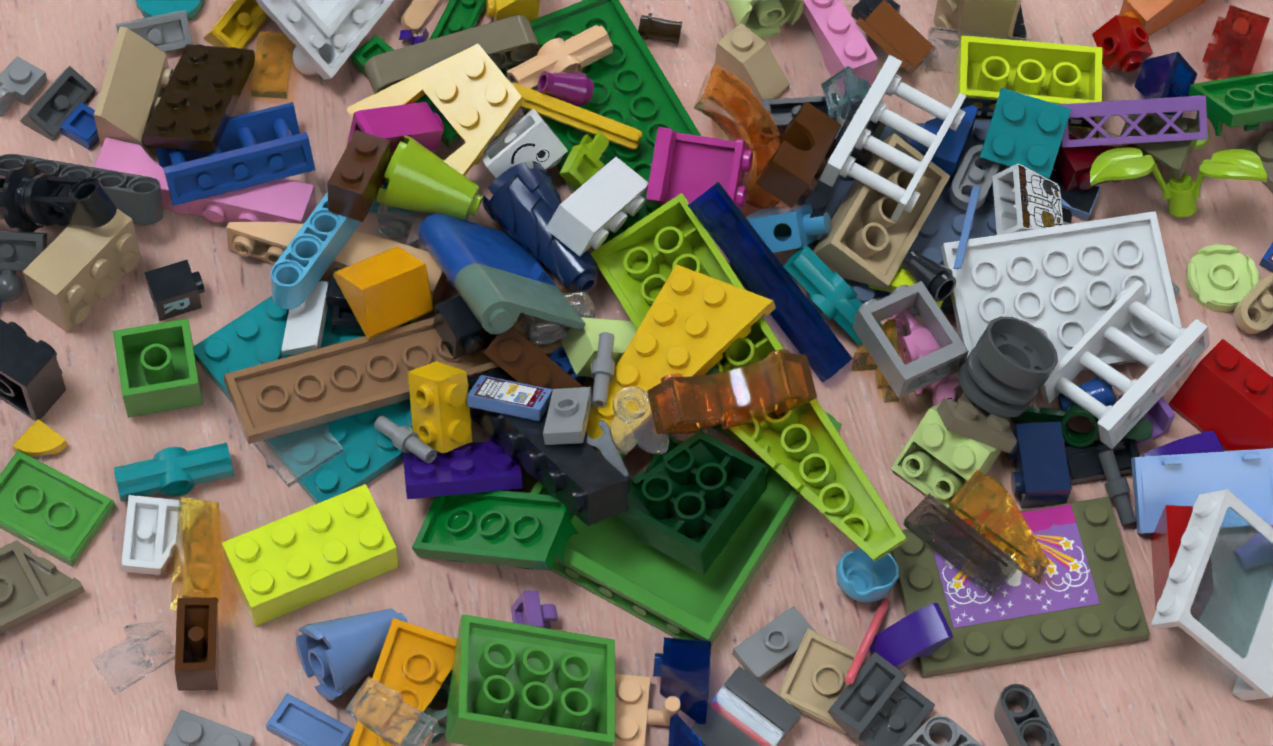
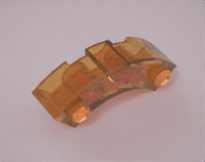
[694,64,780,209]
[647,349,817,434]

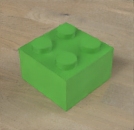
[113,318,203,418]

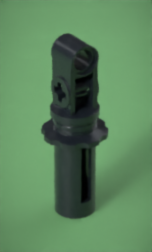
[0,163,117,232]

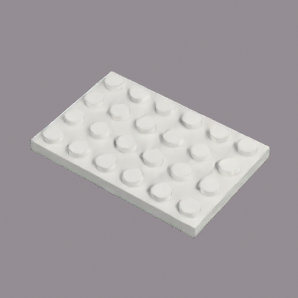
[941,211,1182,371]

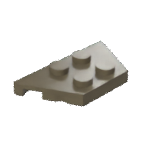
[0,540,85,634]

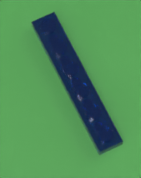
[688,182,853,383]

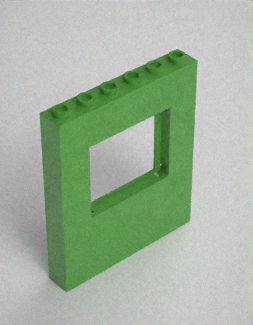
[530,366,842,655]

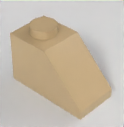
[715,23,790,105]

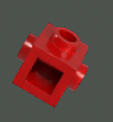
[1092,15,1153,73]

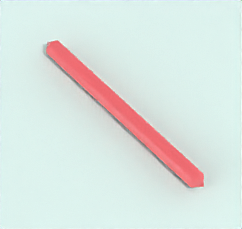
[844,598,890,684]

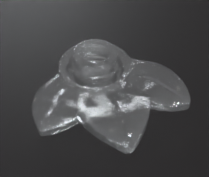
[610,386,681,454]

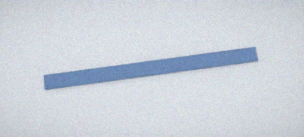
[953,186,980,270]

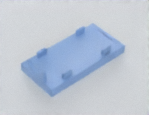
[1131,448,1273,533]

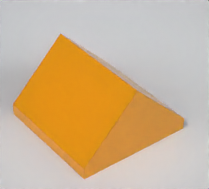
[333,246,433,339]

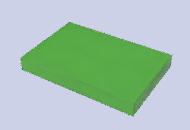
[0,450,116,567]

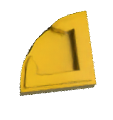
[12,419,68,457]

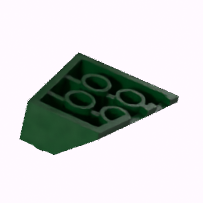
[616,430,767,575]

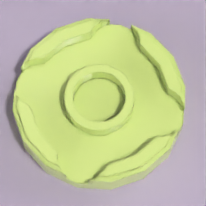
[1185,244,1259,313]

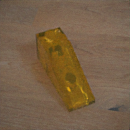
[946,470,1050,585]
[170,497,223,610]

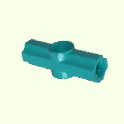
[783,245,883,346]
[114,442,234,502]

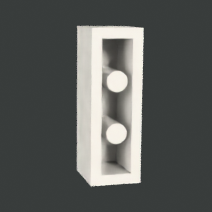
[546,157,648,256]

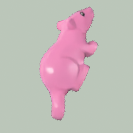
[891,309,959,406]

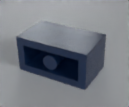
[1006,422,1072,508]

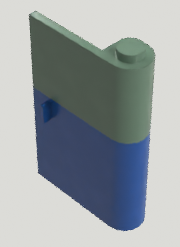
[418,213,586,334]

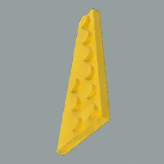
[586,264,776,454]

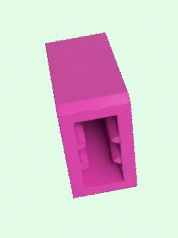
[346,102,444,158]

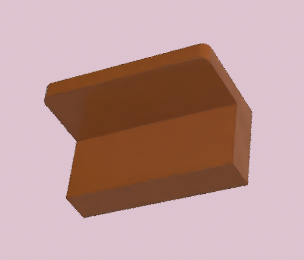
[856,0,936,73]

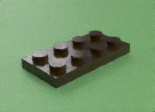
[143,44,256,152]

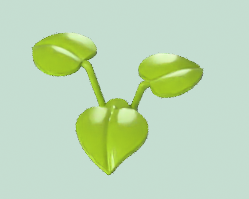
[1090,128,1267,217]

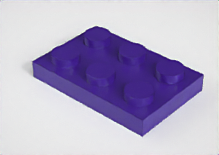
[402,438,522,499]

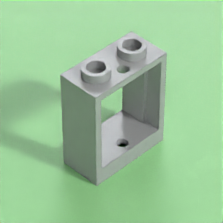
[853,281,969,398]

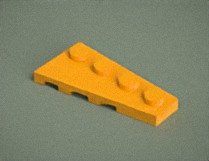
[349,618,457,746]

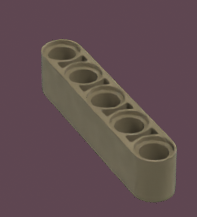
[364,15,540,94]

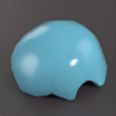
[836,548,899,603]

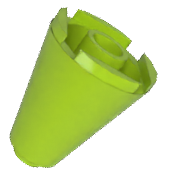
[376,135,483,220]

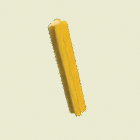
[512,83,642,150]

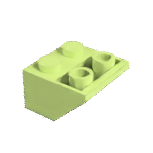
[891,404,1002,513]

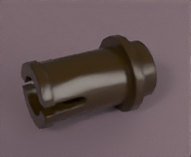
[638,13,682,44]

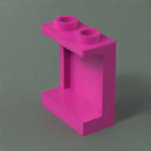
[646,127,753,216]

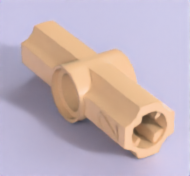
[507,25,613,91]

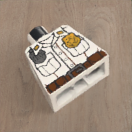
[992,164,1072,235]

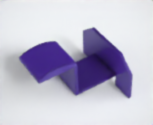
[399,28,429,45]

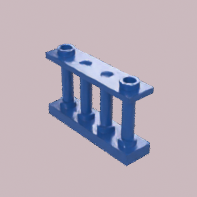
[155,102,316,206]

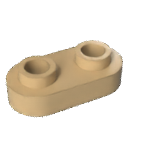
[1234,273,1273,334]

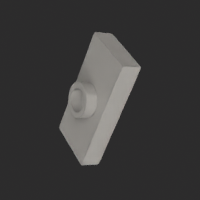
[543,387,592,445]
[732,606,816,681]

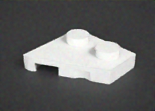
[120,495,203,575]

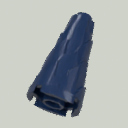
[483,161,598,293]

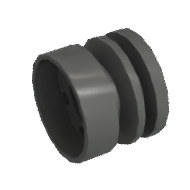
[958,316,1058,417]

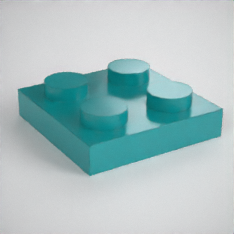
[979,88,1071,178]

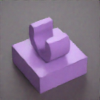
[511,591,558,629]

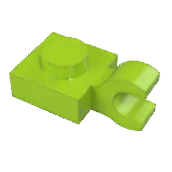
[559,131,609,190]

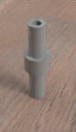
[591,332,615,407]
[374,416,437,464]

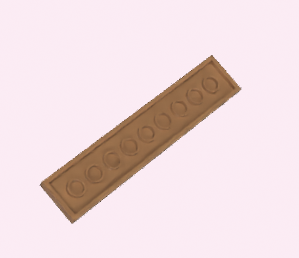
[224,283,595,444]

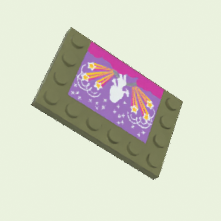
[890,496,1150,678]

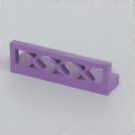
[1059,95,1208,148]

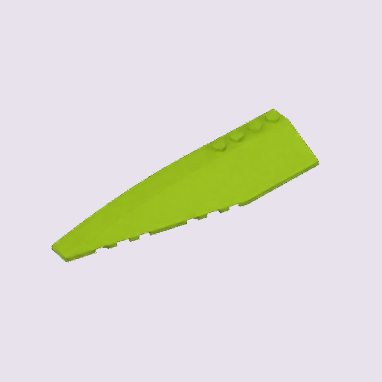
[591,193,908,562]

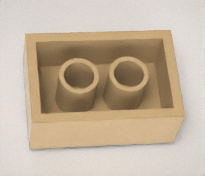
[23,209,141,333]

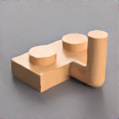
[613,674,680,746]

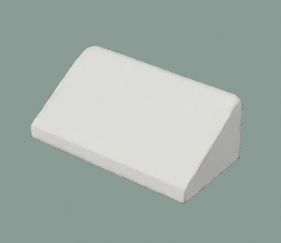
[281,281,329,355]

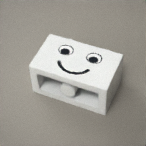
[481,108,568,178]

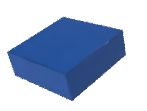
[59,102,99,150]

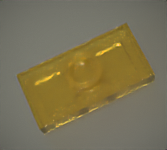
[251,32,294,99]

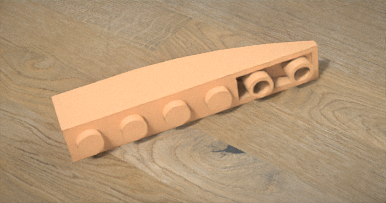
[226,222,447,313]

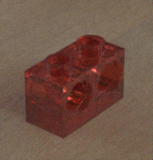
[1202,5,1270,80]

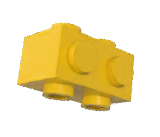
[408,361,472,453]

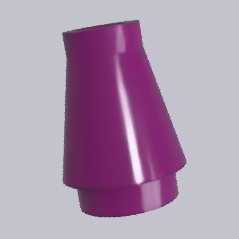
[538,71,594,107]

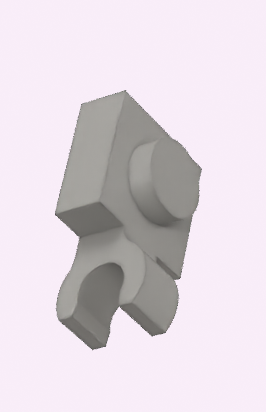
[0,56,47,116]

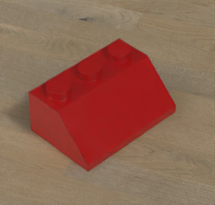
[1168,339,1273,451]

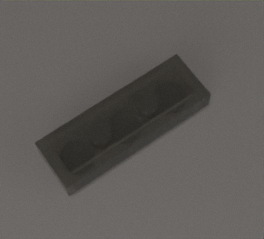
[903,493,1019,597]

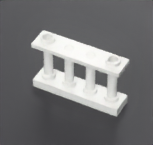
[820,55,966,222]
[1041,280,1210,449]

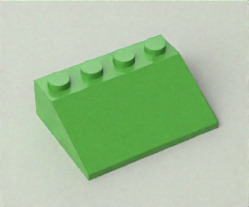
[446,614,615,746]

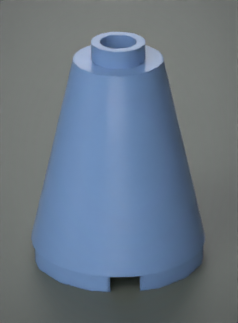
[296,609,408,701]

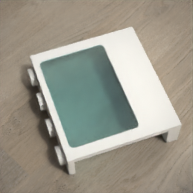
[1151,489,1273,701]

